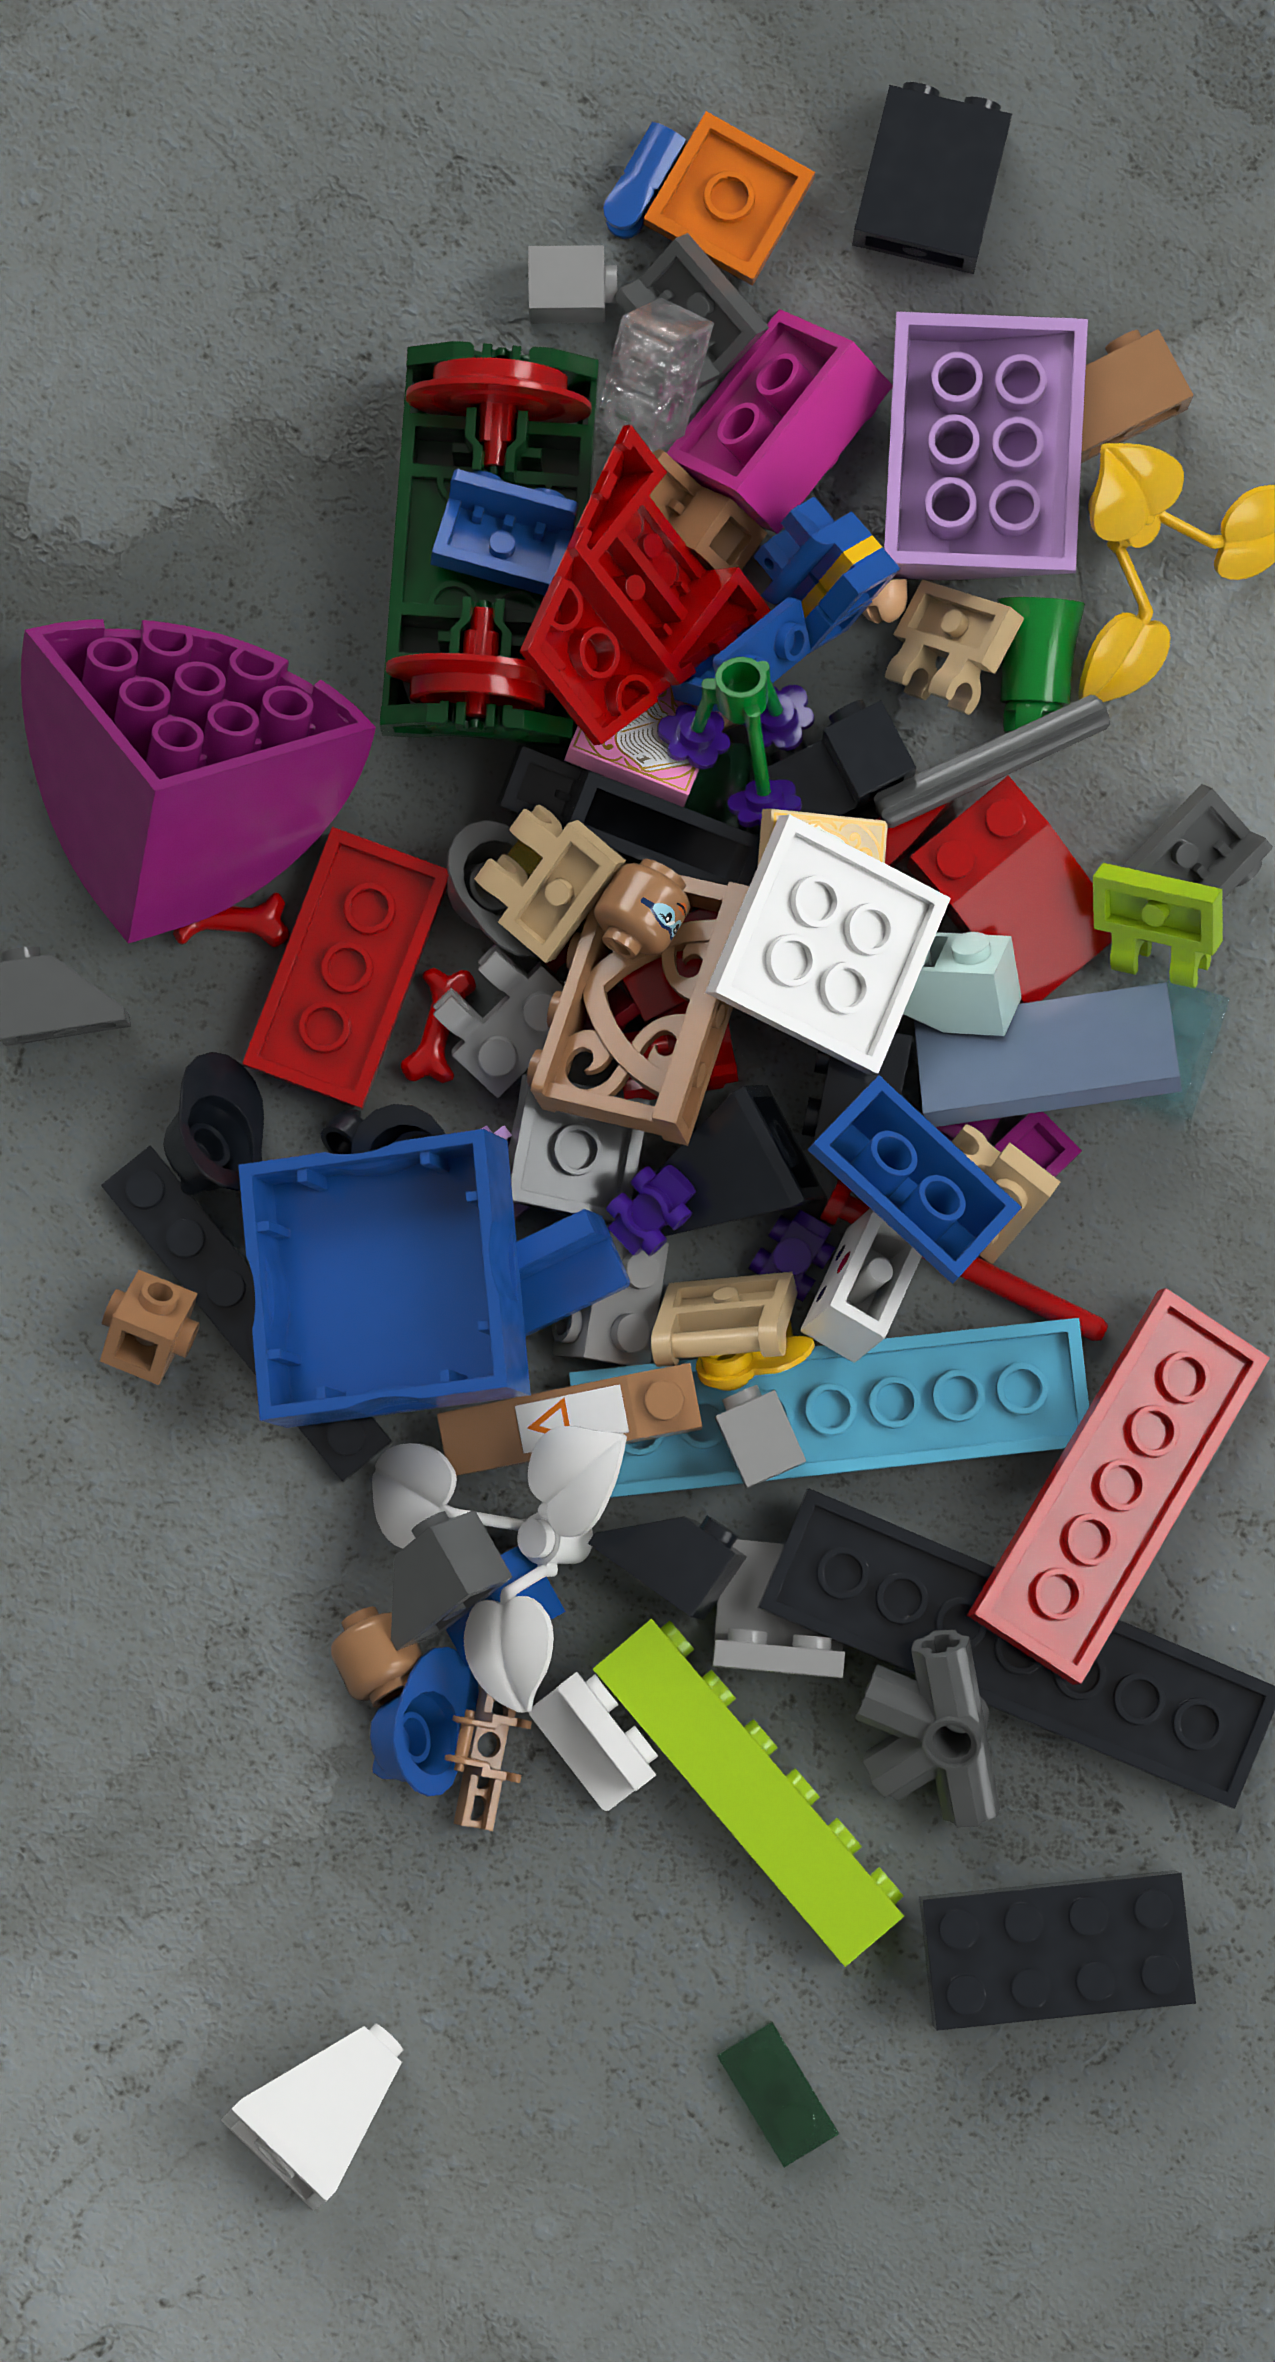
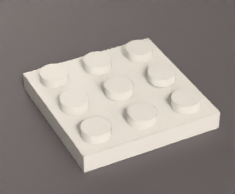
[705,814,951,1074]

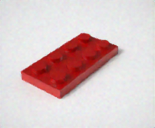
[242,827,449,1110]

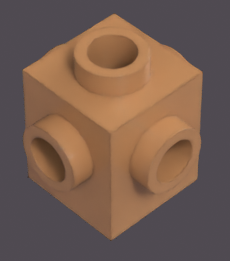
[100,1270,200,1385]

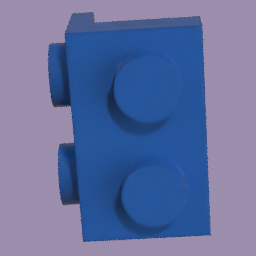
[431,469,578,596]
[671,597,811,713]

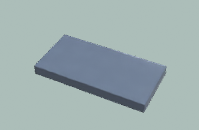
[914,982,1182,1127]

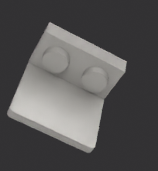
[712,1540,845,1679]

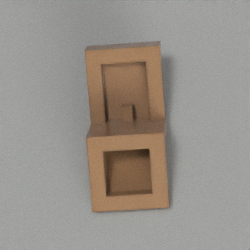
[649,445,768,570]

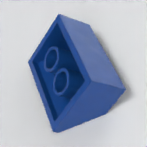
[808,1075,1022,1284]

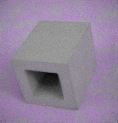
[528,245,617,324]
[715,1385,806,1489]

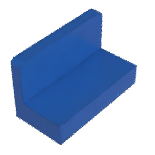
[516,1209,630,1337]

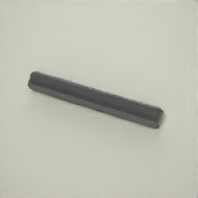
[873,695,1110,828]

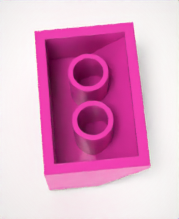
[667,309,893,534]

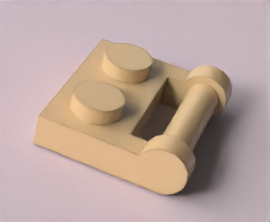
[651,1272,797,1367]

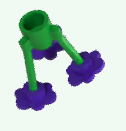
[657,657,815,827]

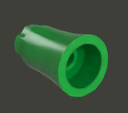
[997,597,1085,733]

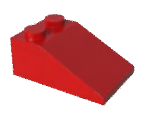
[907,775,1112,1003]

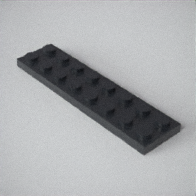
[757,1488,1275,1809]

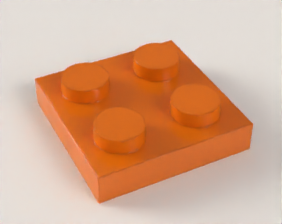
[644,111,815,286]

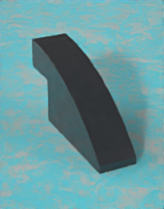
[496,745,760,886]

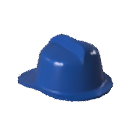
[370,1647,479,1797]

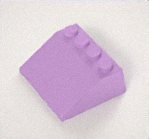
[884,312,1088,580]

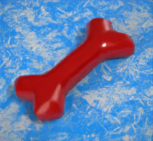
[173,892,289,948]
[400,967,476,1084]

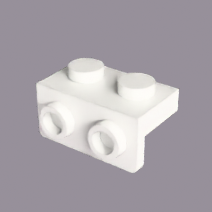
[529,1672,658,1811]

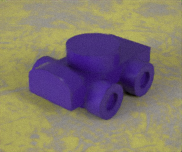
[606,1165,696,1256]
[748,1209,835,1302]

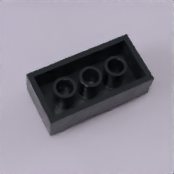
[919,1870,1196,2031]

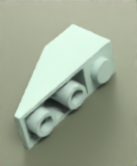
[903,932,1022,1036]

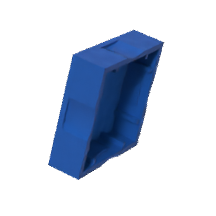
[238,1129,531,1428]

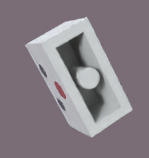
[800,1208,922,1363]

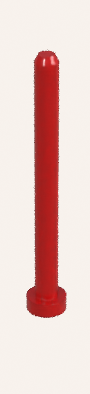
[819,1179,1108,1341]

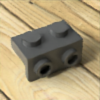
[614,233,769,390]
[1122,784,1273,901]

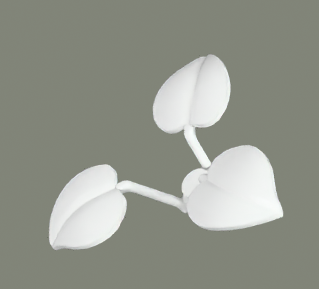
[372,1426,627,1713]

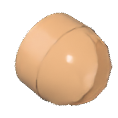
[862,579,908,624]

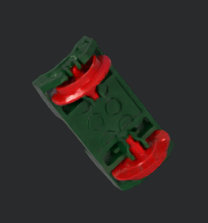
[380,341,599,748]

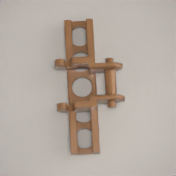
[444,1686,532,1831]

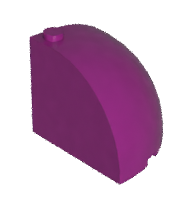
[21,619,376,944]

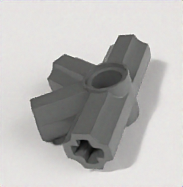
[855,1630,1000,1828]

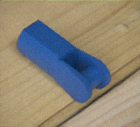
[603,121,687,239]

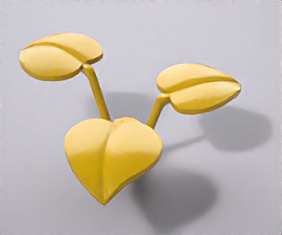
[1078,443,1275,702]

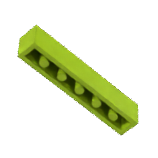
[593,1618,904,1967]

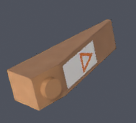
[437,1363,702,1476]

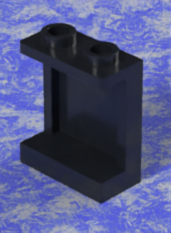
[852,82,1012,274]

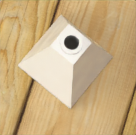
[221,2023,403,2210]

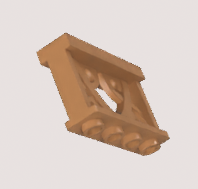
[527,863,750,1146]

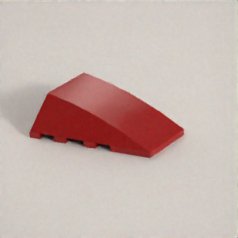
[520,424,771,745]

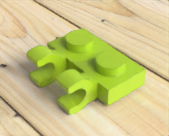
[1093,863,1223,989]

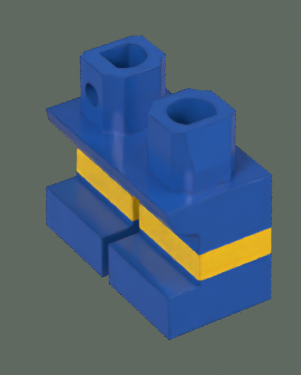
[754,497,901,655]

